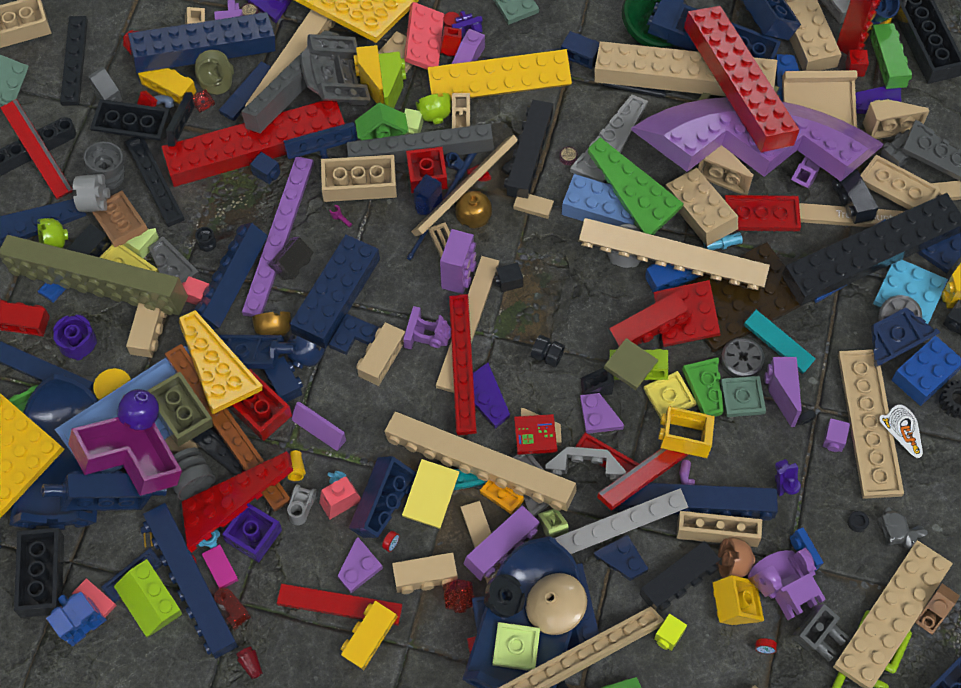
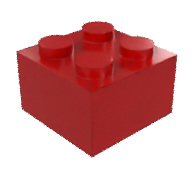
[406,147,448,193]

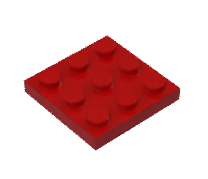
[653,280,721,347]

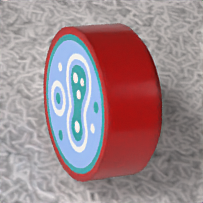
[382,531,400,552]
[755,638,777,654]

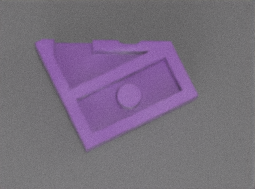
[580,393,624,434]
[338,537,383,593]

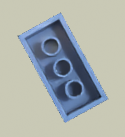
[562,174,635,226]

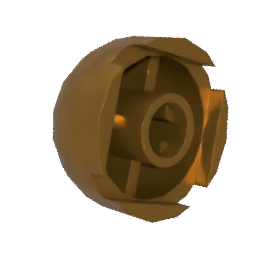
[455,191,492,228]
[252,311,291,336]

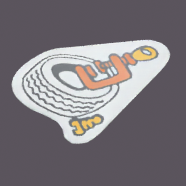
[880,405,923,458]

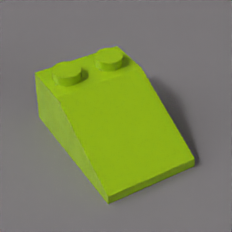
[379,51,406,108]

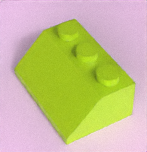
[114,559,183,638]

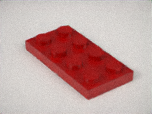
[724,195,801,231]

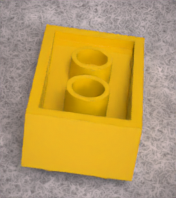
[354,45,384,104]

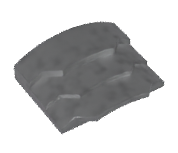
[300,34,371,105]

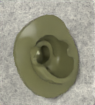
[195,50,234,95]

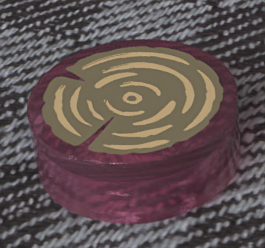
[241,3,258,16]
[559,147,578,165]

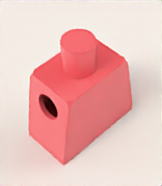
[320,477,361,520]

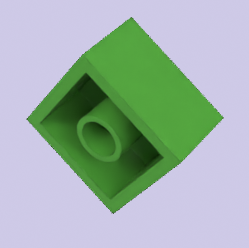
[355,102,409,140]

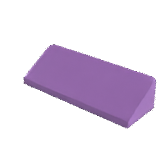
[292,402,346,451]

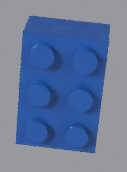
[892,335,961,406]

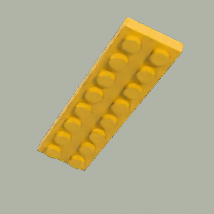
[427,49,572,101]

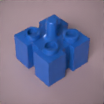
[46,592,107,646]

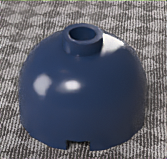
[287,334,326,369]

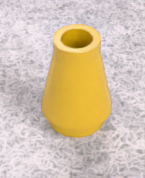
[288,450,306,481]

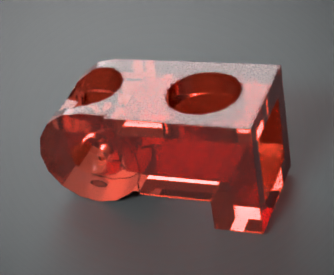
[214,588,251,630]

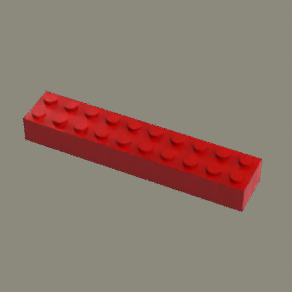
[684,6,800,152]
[161,100,345,187]

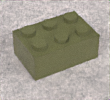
[147,372,213,447]

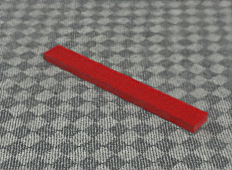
[449,294,477,436]

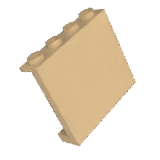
[782,70,857,128]

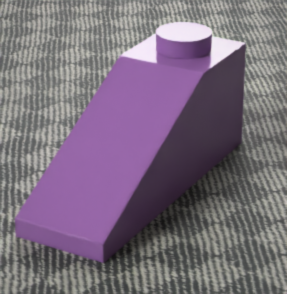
[452,29,485,64]

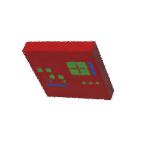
[514,414,557,455]

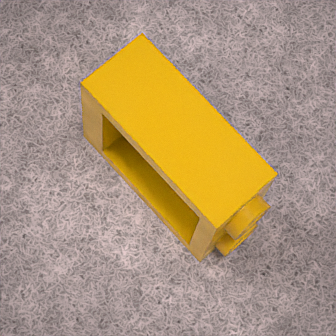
[658,406,715,458]

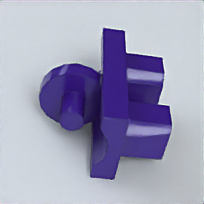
[452,10,483,41]
[775,459,801,496]

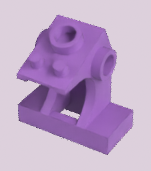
[403,306,451,349]

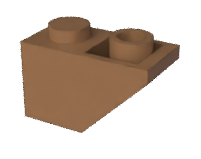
[915,584,960,635]

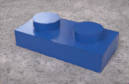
[790,527,824,571]

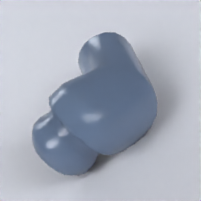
[153,95,174,109]

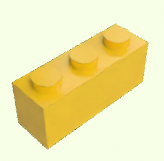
[138,68,196,104]
[341,601,398,670]

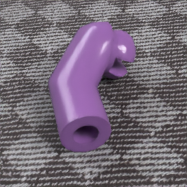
[679,460,695,485]

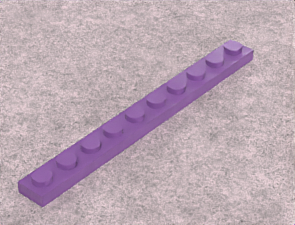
[242,157,314,317]

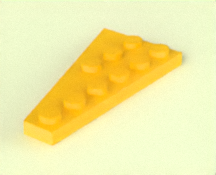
[179,310,263,415]

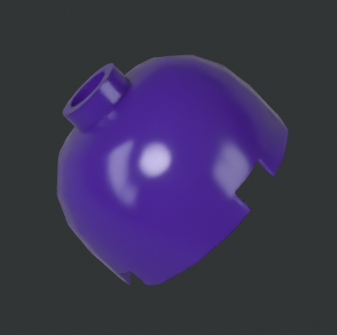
[117,389,159,430]

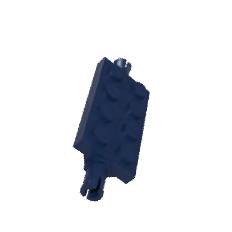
[184,335,297,369]

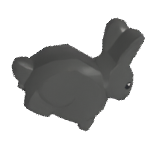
[878,506,928,549]

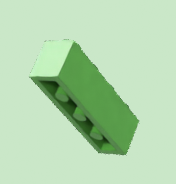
[870,23,912,89]

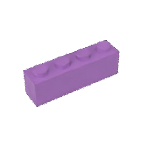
[463,505,540,581]

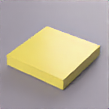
[643,371,696,419]

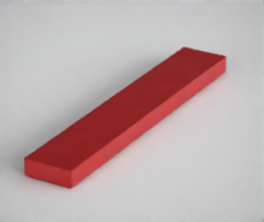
[277,584,403,626]

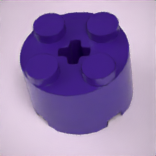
[53,315,97,360]

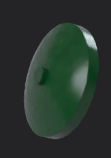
[622,0,675,48]

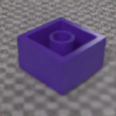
[222,503,282,563]

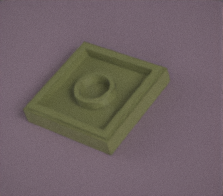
[604,338,658,390]

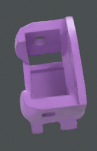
[748,548,826,620]

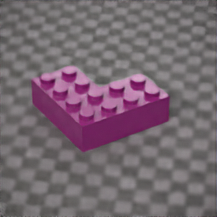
[68,417,182,496]

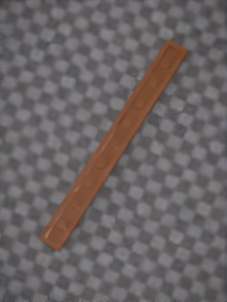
[165,344,291,512]

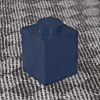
[250,152,280,184]

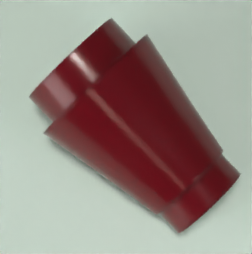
[236,646,263,680]

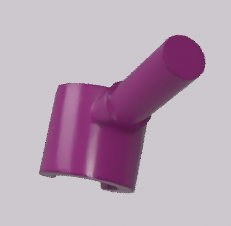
[329,205,352,227]

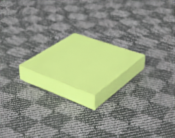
[492,622,540,671]

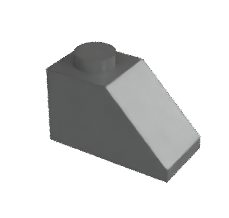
[88,67,123,102]

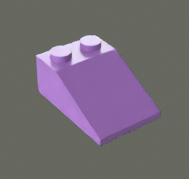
[764,357,802,427]

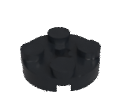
[484,574,525,618]

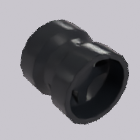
[195,227,216,252]

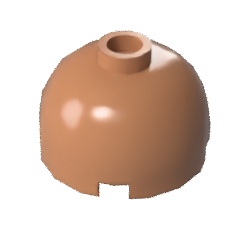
[718,538,755,578]

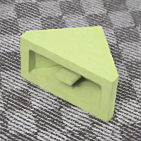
[123,228,159,259]
[538,509,569,538]

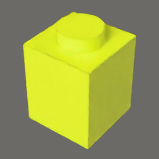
[654,614,687,651]

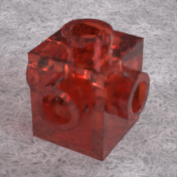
[443,579,474,613]

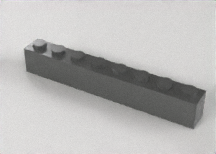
[241,30,339,133]
[347,124,494,163]

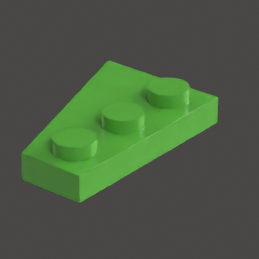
[682,357,723,417]

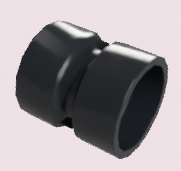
[530,334,565,368]

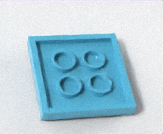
[873,260,948,324]

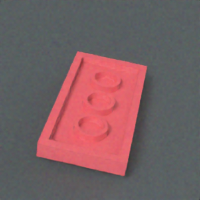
[404,2,444,70]

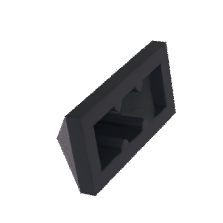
[580,367,614,396]

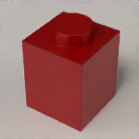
[440,26,462,56]
[845,50,869,77]

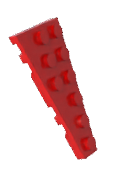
[182,451,293,553]

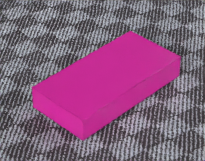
[202,545,239,590]

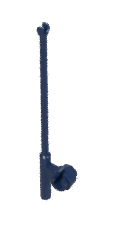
[407,152,477,260]

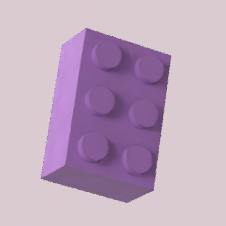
[440,229,477,294]

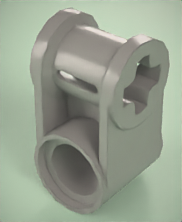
[287,484,317,525]

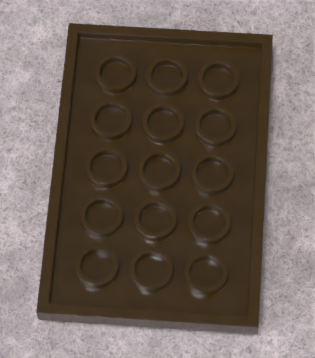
[683,242,807,353]

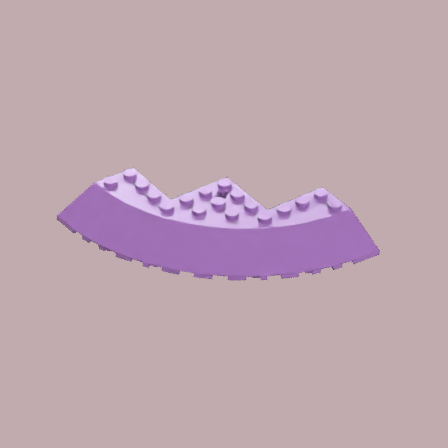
[631,97,883,181]

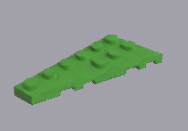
[588,137,684,235]

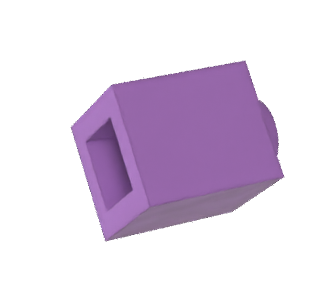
[822,418,850,452]

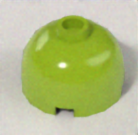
[416,93,452,125]
[37,218,68,248]

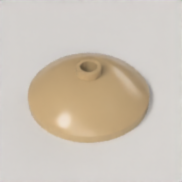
[526,573,587,635]

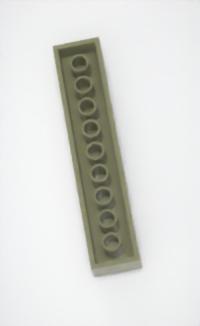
[0,235,188,316]

